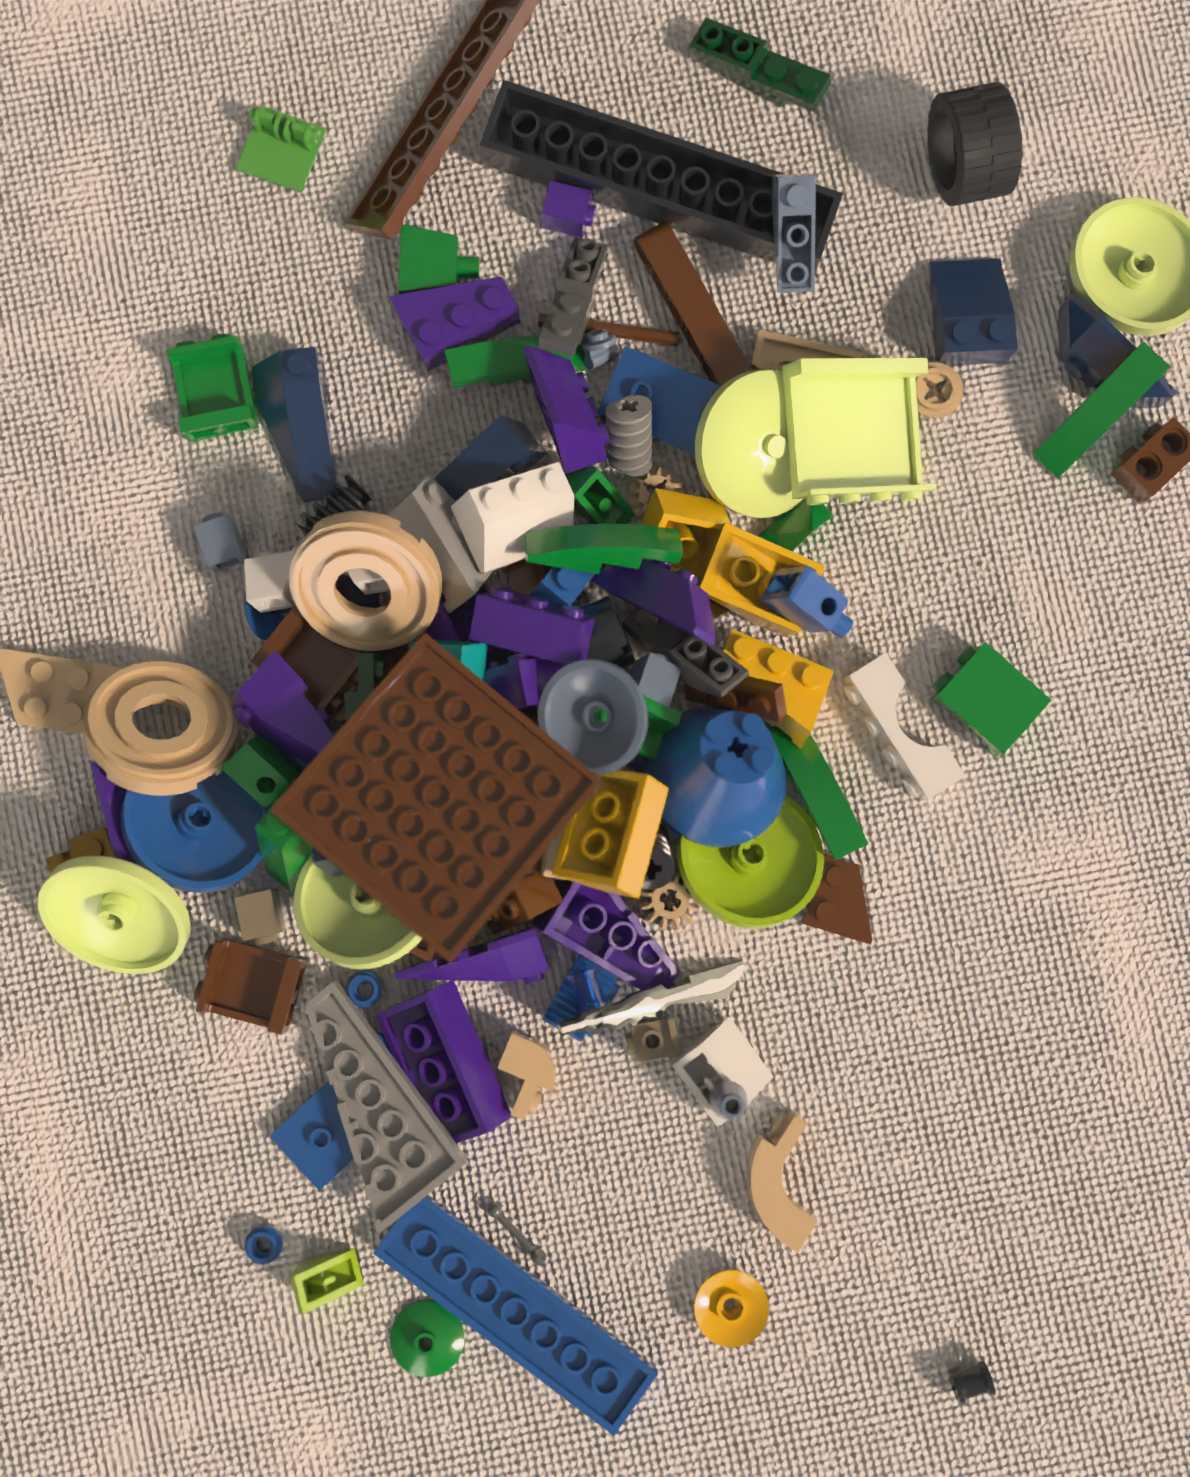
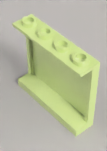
[782,358,937,505]

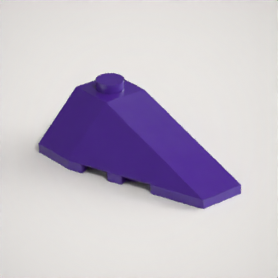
[531,880,680,990]
[394,926,550,985]

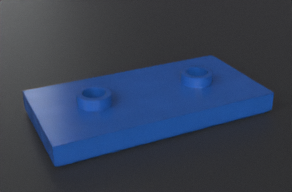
[598,346,721,455]
[270,1033,393,1191]

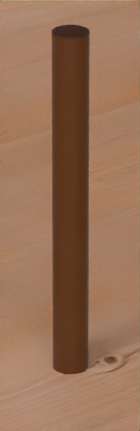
[538,313,679,346]

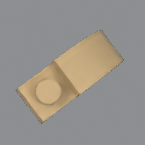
[747,1109,818,1253]

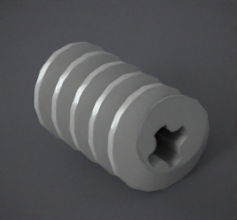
[606,395,652,477]

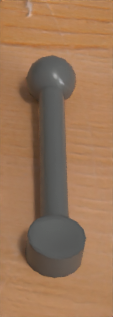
[488,1203,547,1265]

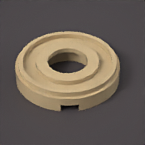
[289,511,442,651]
[83,661,238,796]

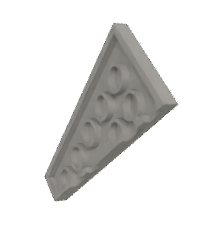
[304,981,469,1234]

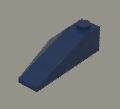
[251,347,337,502]

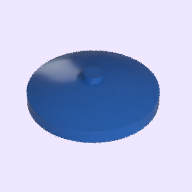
[120,771,271,893]

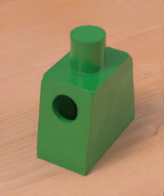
[398,225,481,295]
[221,735,302,808]

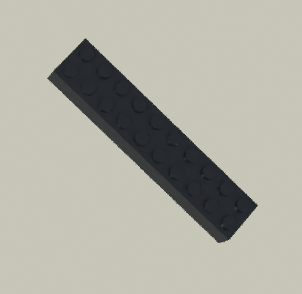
[479,79,843,273]

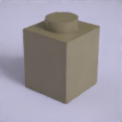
[234,889,287,946]

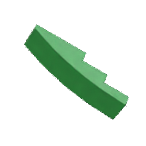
[445,333,589,389]
[1032,341,1171,478]
[524,523,683,574]
[768,725,869,860]

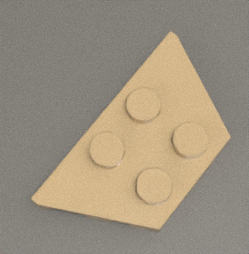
[0,648,126,734]

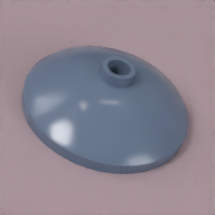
[538,660,647,775]

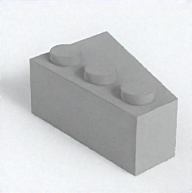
[388,474,493,614]

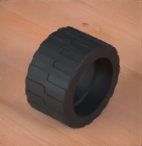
[927,82,1023,206]

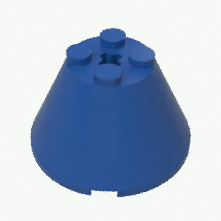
[643,707,787,847]

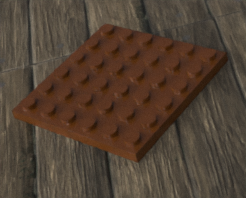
[270,633,603,963]

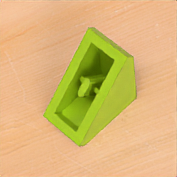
[290,1248,364,1314]

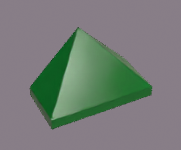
[758,499,834,552]

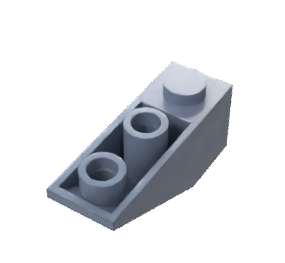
[773,173,816,293]

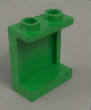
[166,334,259,442]
[930,642,1052,757]

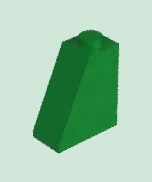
[255,798,313,894]

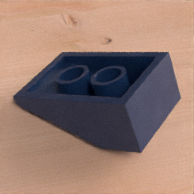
[929,258,1018,366]

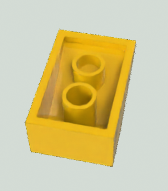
[699,523,825,638]

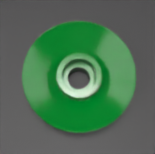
[390,1300,465,1377]

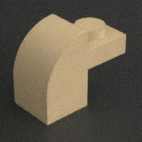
[497,1029,556,1121]

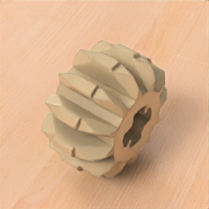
[639,870,700,931]

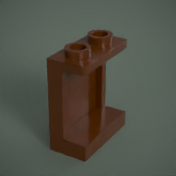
[250,605,361,716]
[194,938,308,1035]

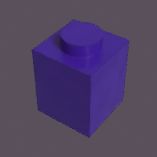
[541,180,597,239]

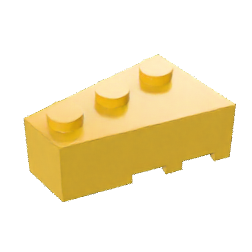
[722,629,834,749]

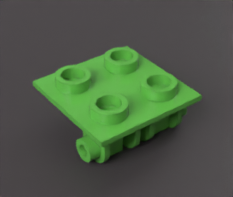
[236,105,327,193]

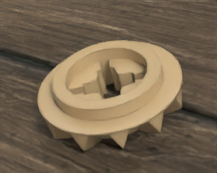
[915,362,964,420]
[628,466,685,520]

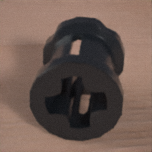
[948,1360,996,1406]

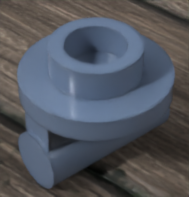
[581,329,620,370]

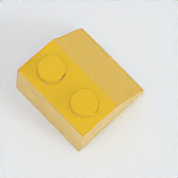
[642,488,731,583]

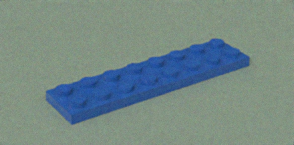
[373,1195,659,1436]

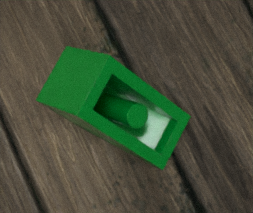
[563,465,635,524]

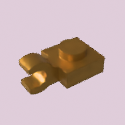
[46,827,115,873]

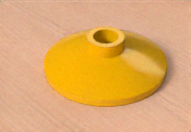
[694,1269,769,1347]

